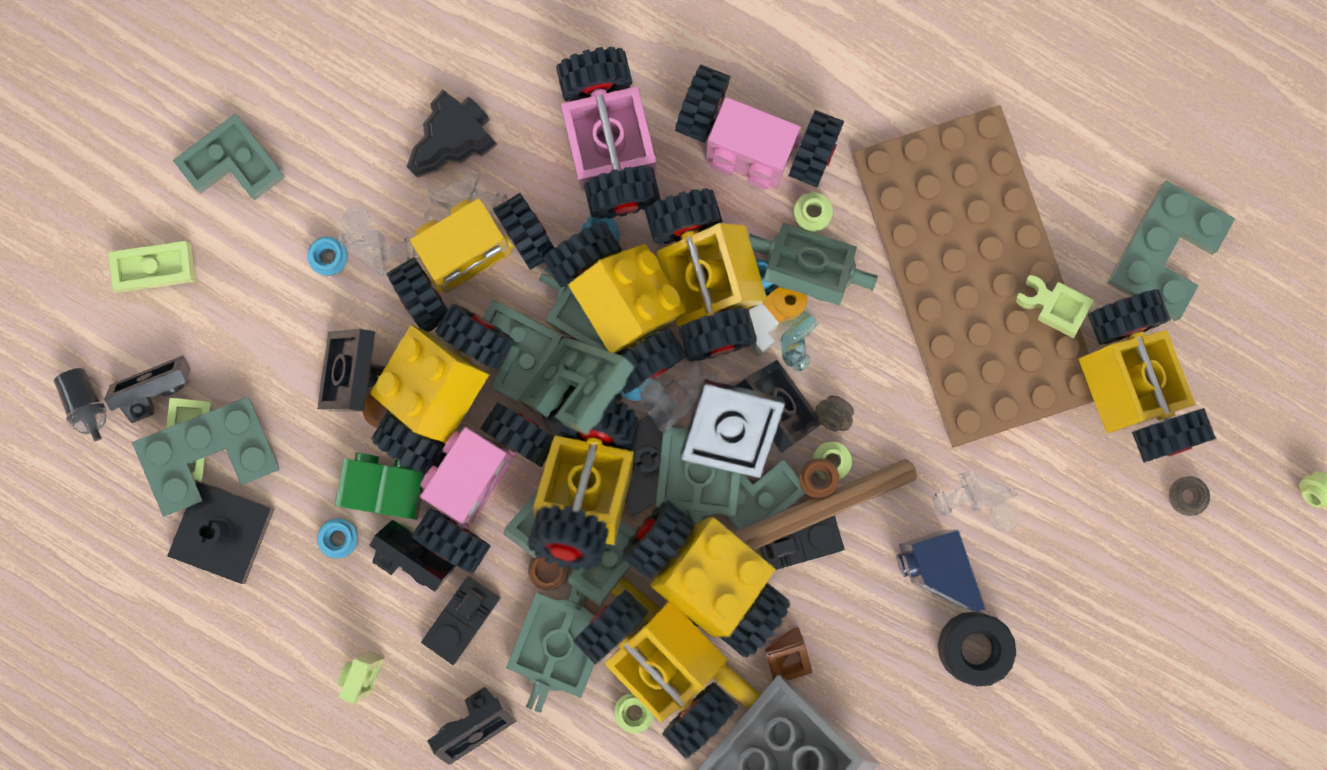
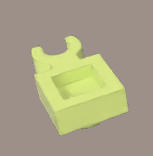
[1016,275,1095,338]

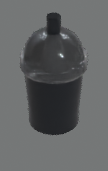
[53,368,107,442]

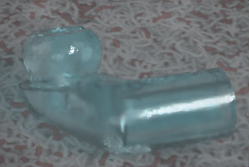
[781,311,818,372]

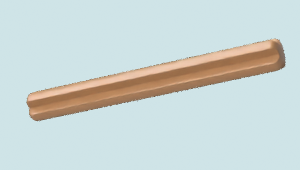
[734,459,917,550]

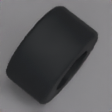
[938,612,1017,687]

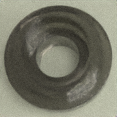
[815,395,854,432]
[1169,476,1210,516]

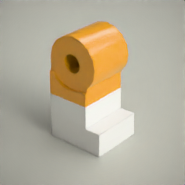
[749,287,808,356]

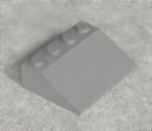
[698,675,880,770]

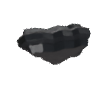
[406,89,497,178]

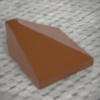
[765,627,813,681]

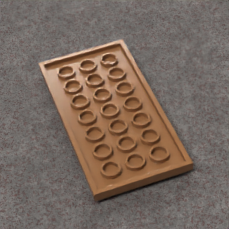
[852,105,1094,448]

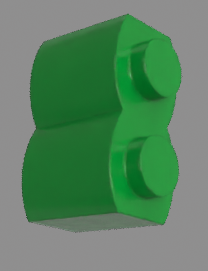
[335,452,426,520]

